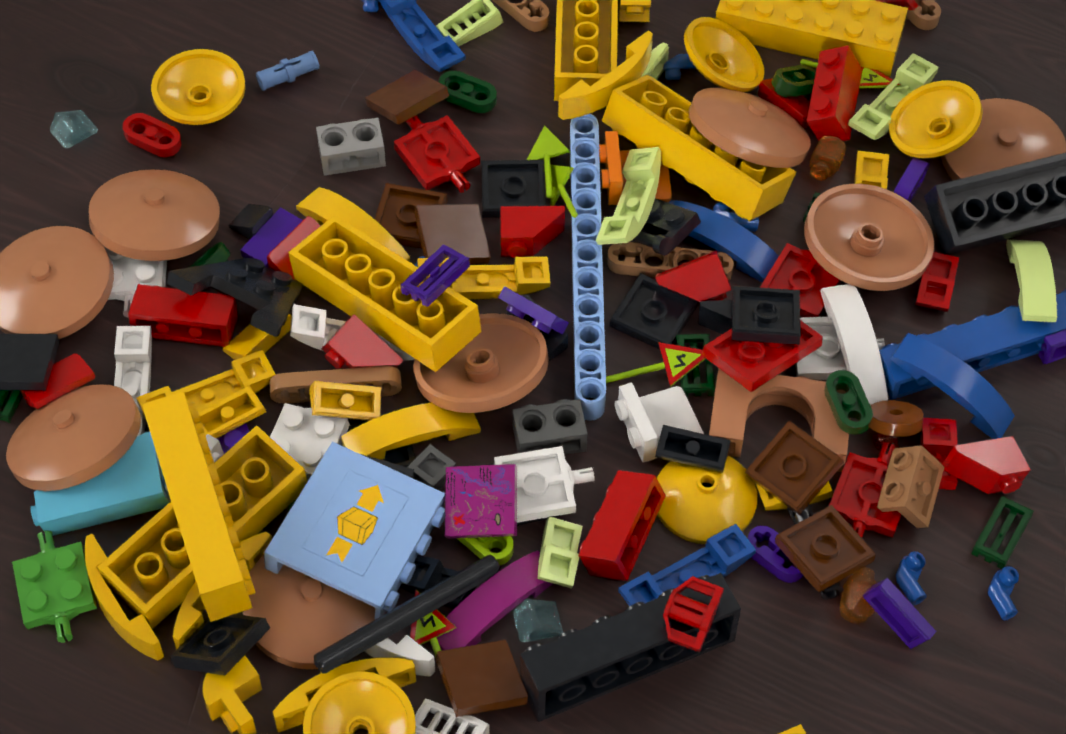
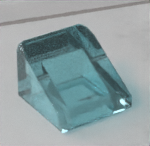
[50,110,98,148]
[513,599,563,642]

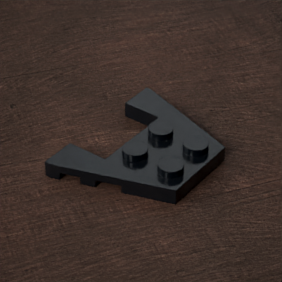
[167,258,303,337]

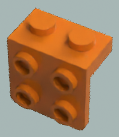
[599,131,672,205]

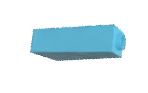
[31,431,170,536]

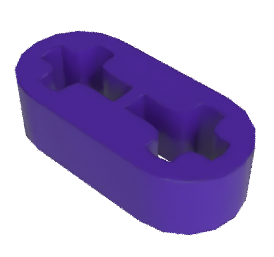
[894,157,929,203]
[747,526,803,583]

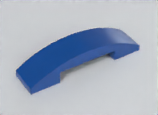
[379,0,466,72]
[669,200,779,283]
[890,333,1015,439]
[618,524,756,606]

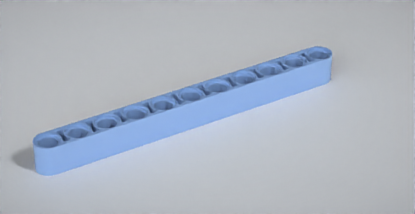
[570,114,606,421]

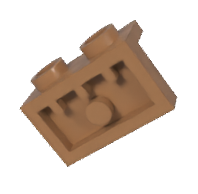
[877,446,944,528]

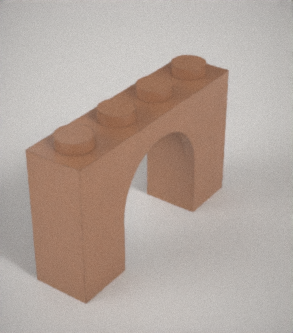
[709,368,851,472]

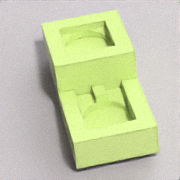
[538,516,583,588]

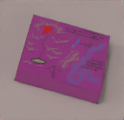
[445,464,517,539]

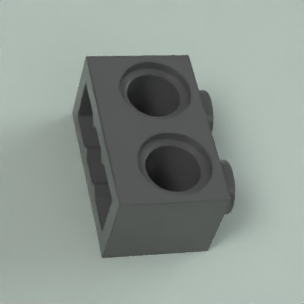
[512,399,588,455]

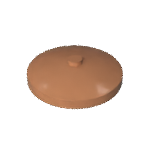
[689,88,811,168]
[941,98,1066,181]
[89,170,220,261]
[804,184,934,291]
[0,226,114,339]
[413,313,549,413]
[6,384,141,491]
[242,555,375,669]

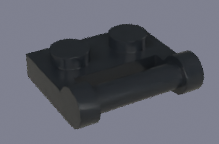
[632,198,701,256]

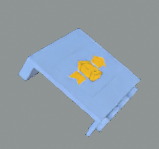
[264,441,445,619]

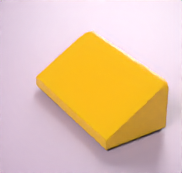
[223,314,292,360]
[309,381,381,420]
[198,385,266,438]

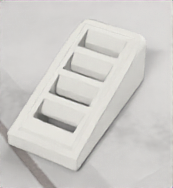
[415,698,490,734]

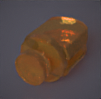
[809,136,846,181]
[839,567,877,624]

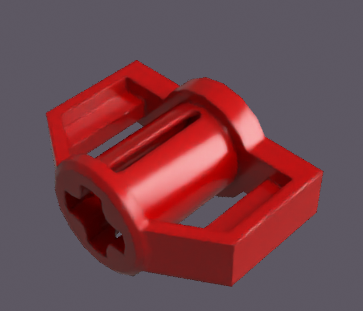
[663,576,724,653]

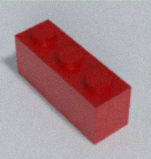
[807,45,863,145]
[128,284,238,347]
[578,470,666,581]

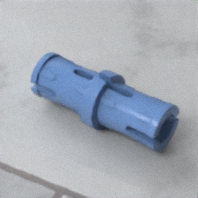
[256,50,319,91]

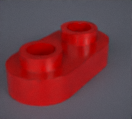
[123,113,182,157]

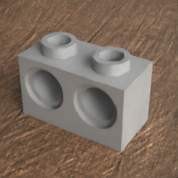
[316,118,386,176]

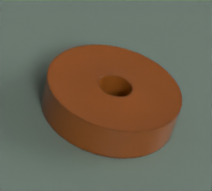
[870,400,924,437]

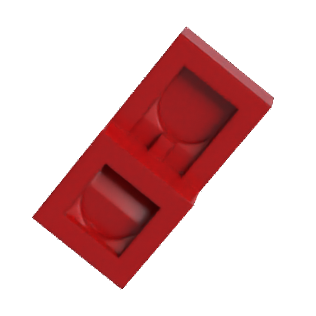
[915,252,960,312]
[920,417,958,490]

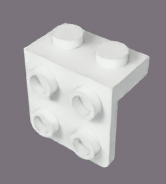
[615,382,704,462]

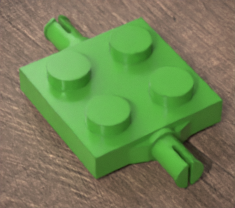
[12,530,97,643]

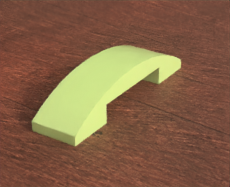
[848,53,939,140]
[596,147,661,245]
[1006,240,1057,322]

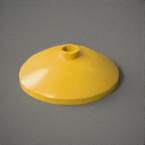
[684,17,764,92]
[151,49,245,125]
[889,80,983,158]
[657,456,758,544]
[303,672,416,734]

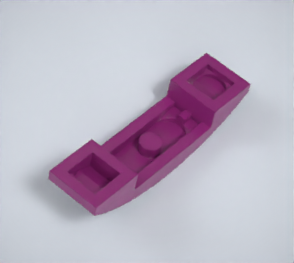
[437,550,553,651]

